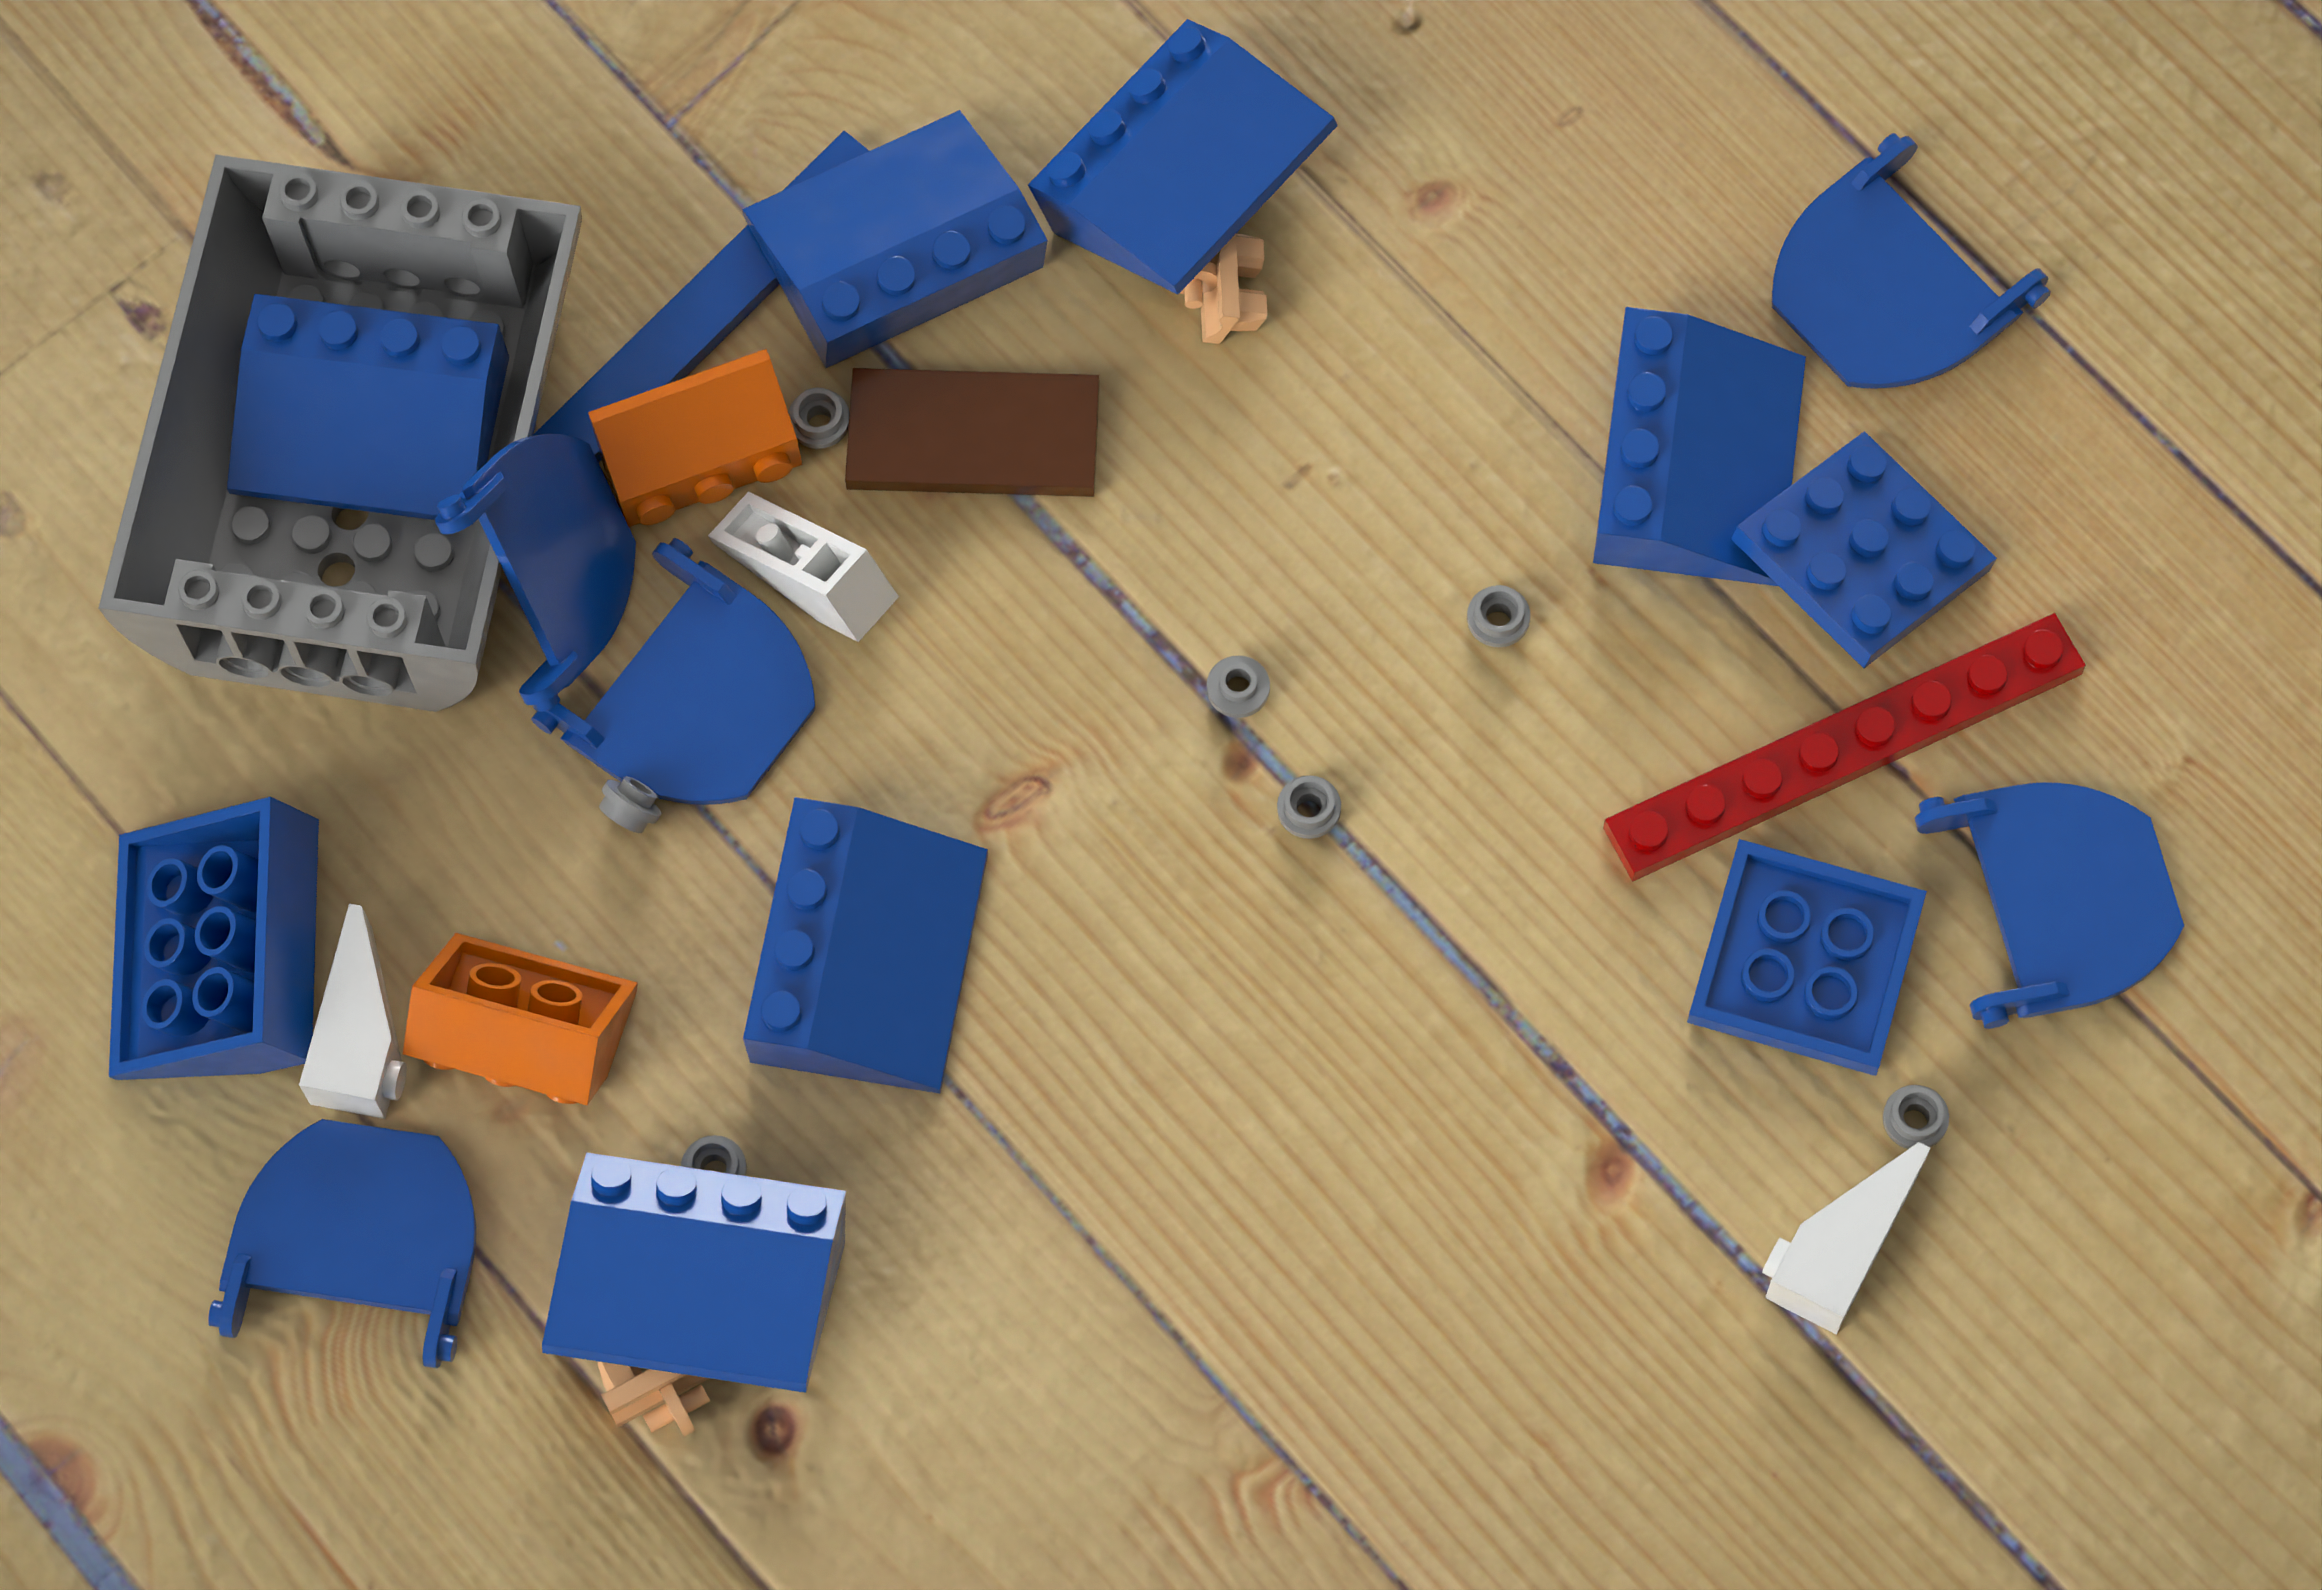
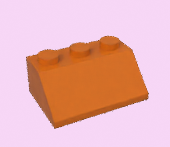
[588,349,802,527]
[402,933,638,1105]

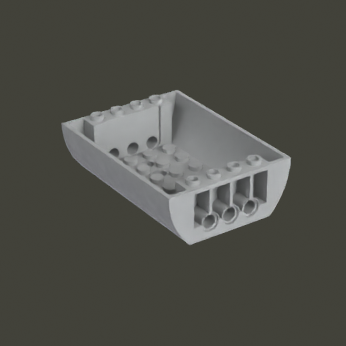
[98,154,582,712]

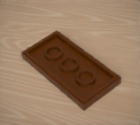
[845,368,1100,497]

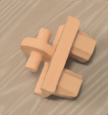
[1180,233,1267,344]
[597,1361,710,1437]

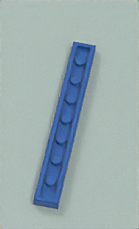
[533,130,869,463]

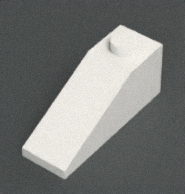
[708,491,899,642]
[299,904,407,1119]
[1762,1142,1931,1335]

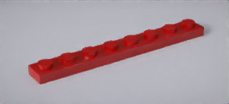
[1603,613,2086,882]

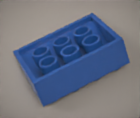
[1028,19,1338,295]
[742,110,1048,369]
[227,293,510,525]
[1593,307,1806,586]
[109,796,319,1080]
[743,797,988,1094]
[542,1152,846,1393]

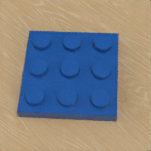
[1731,431,1997,668]
[1687,839,1927,1076]

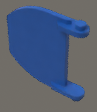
[1772,133,2051,389]
[435,434,636,712]
[531,538,815,805]
[1915,782,2184,1029]
[208,1119,476,1369]

